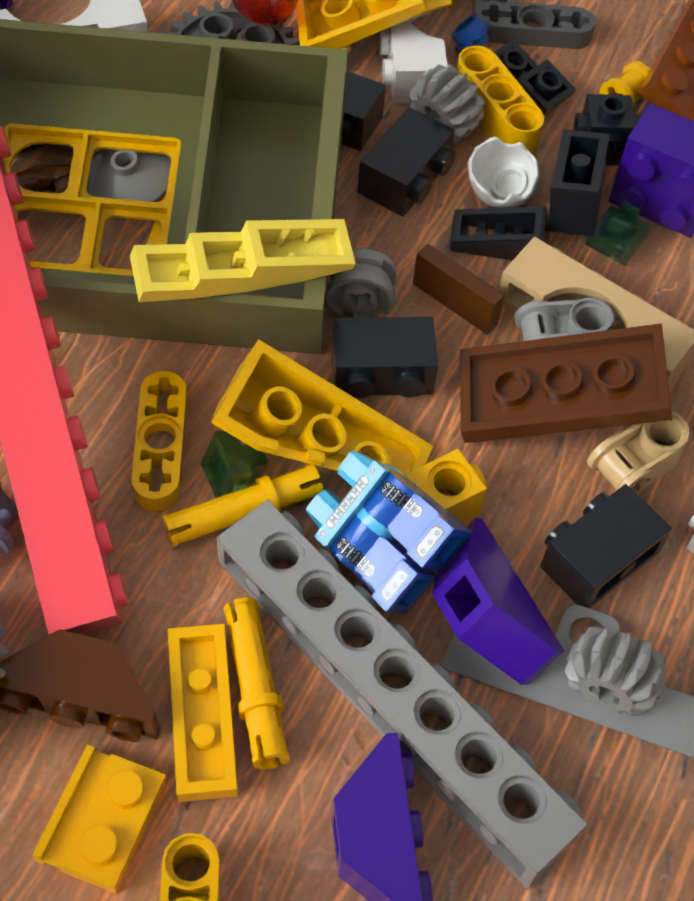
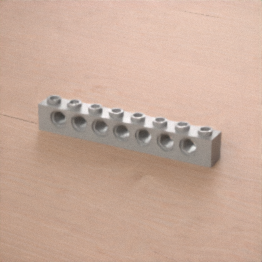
[217,499,588,889]

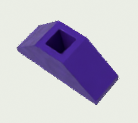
[432,518,564,685]
[331,733,433,901]

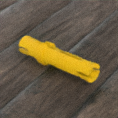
[161,464,323,548]
[223,597,290,770]

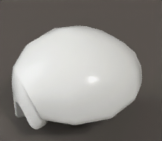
[468,137,540,208]

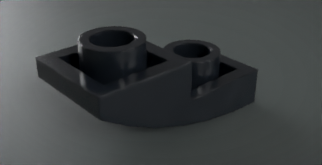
[494,39,576,115]

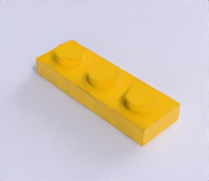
[167,624,238,802]

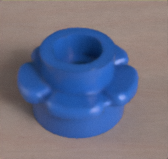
[451,14,490,51]

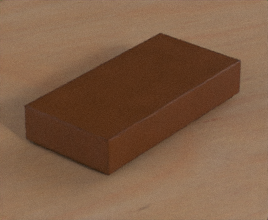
[412,244,504,335]

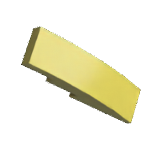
[130,219,356,302]

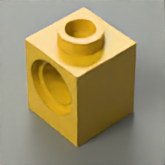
[404,449,487,524]

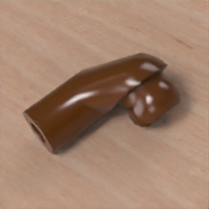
[16,164,71,193]

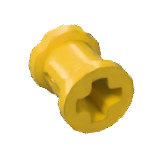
[599,61,651,107]

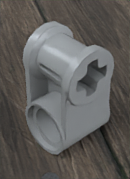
[514,298,614,341]

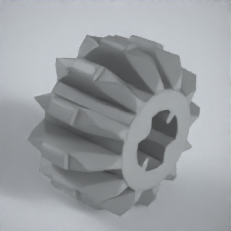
[409,64,485,144]
[564,626,667,716]

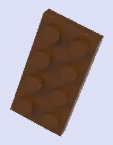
[460,323,672,443]

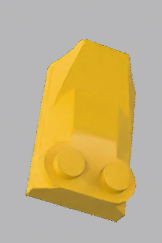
[295,0,453,54]

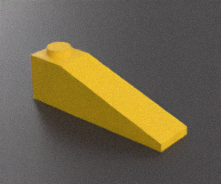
[211,339,434,474]

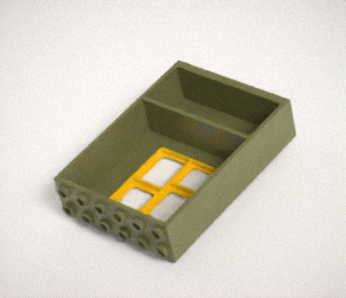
[0,19,348,354]

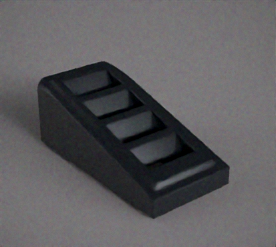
[449,207,550,260]

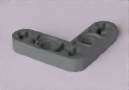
[473,0,596,49]

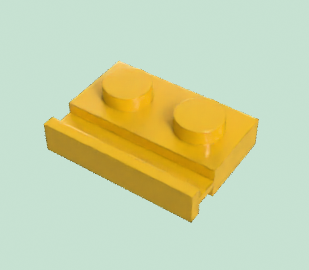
[32,744,167,894]

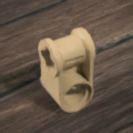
[587,412,690,495]

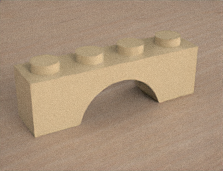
[498,236,694,387]

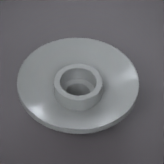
[87,149,171,202]

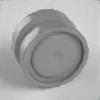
[326,248,397,318]

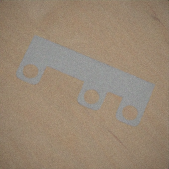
[441,589,694,758]

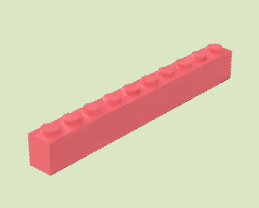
[0,126,129,635]

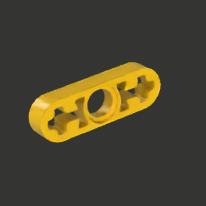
[131,371,188,512]

